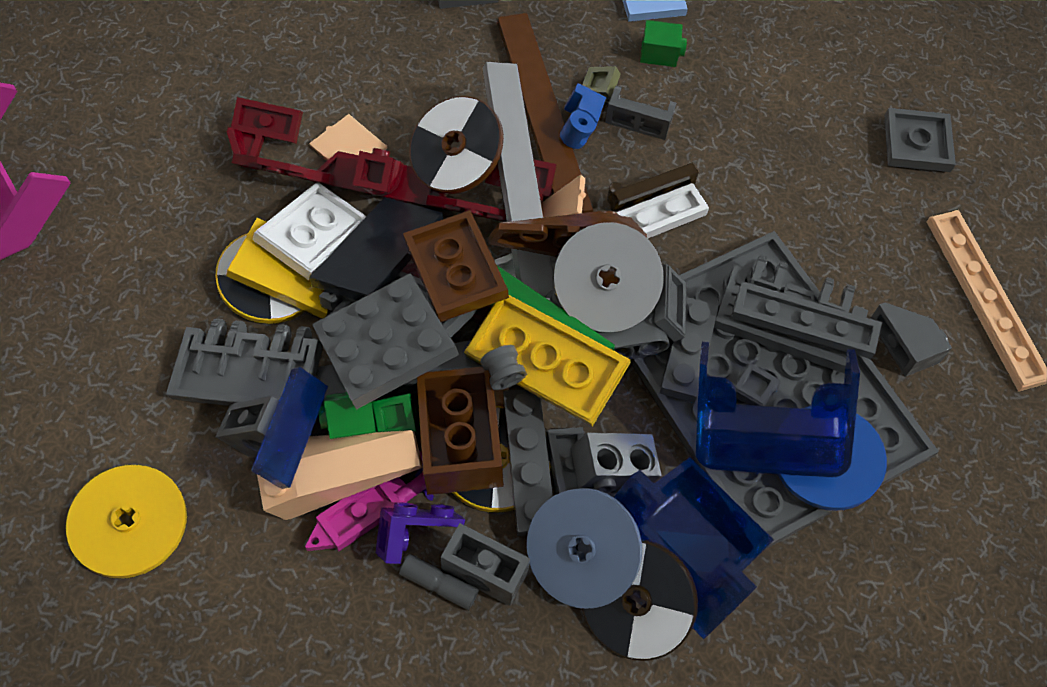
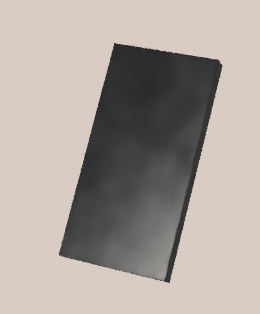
[309,197,443,301]

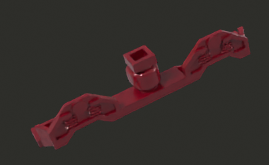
[227,97,557,222]

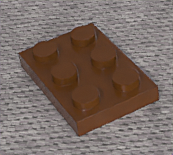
[403,210,509,322]

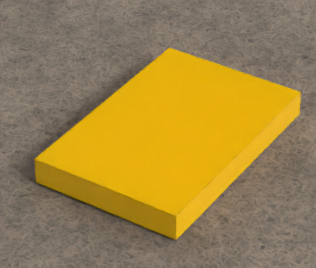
[226,218,329,319]

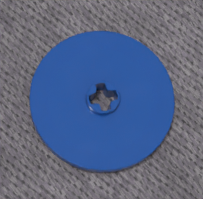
[773,404,887,511]

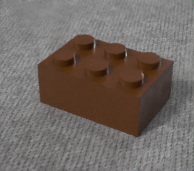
[417,367,504,495]

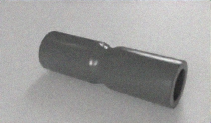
[399,554,479,611]

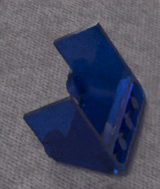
[696,342,860,477]

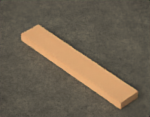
[927,210,1047,392]

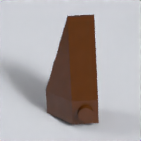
[488,211,647,257]

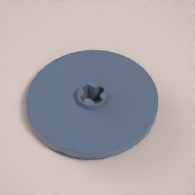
[527,488,642,609]

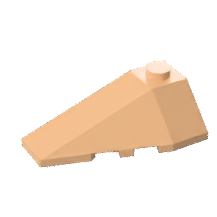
[257,430,423,520]

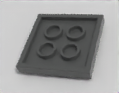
[312,273,459,410]

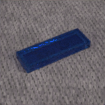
[251,367,328,489]

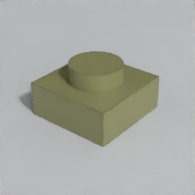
[582,66,621,100]

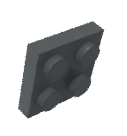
[884,108,956,172]

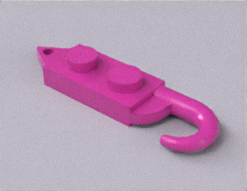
[305,450,426,552]

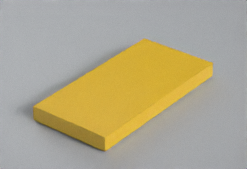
[464,295,630,427]

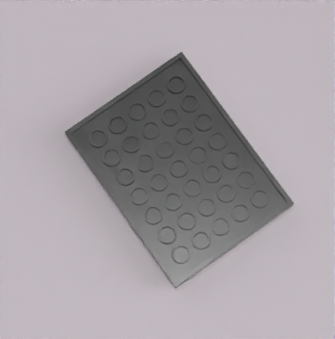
[630,231,939,555]

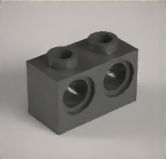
[570,432,662,494]

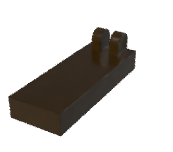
[607,162,699,212]

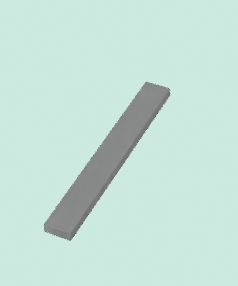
[482,62,555,297]

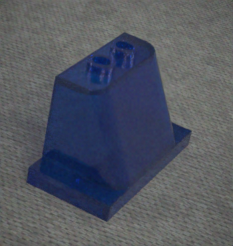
[613,457,774,639]

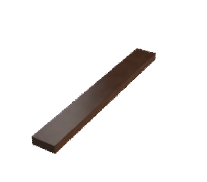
[497,13,593,213]

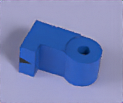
[560,83,606,149]

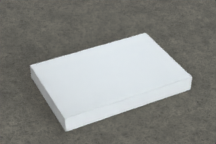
[252,182,366,280]

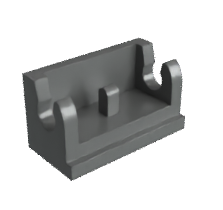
[605,86,677,140]

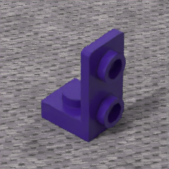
[375,502,465,564]

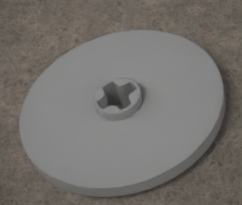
[554,223,663,332]

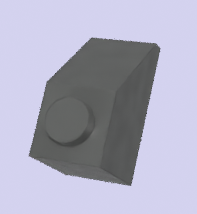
[870,302,952,377]

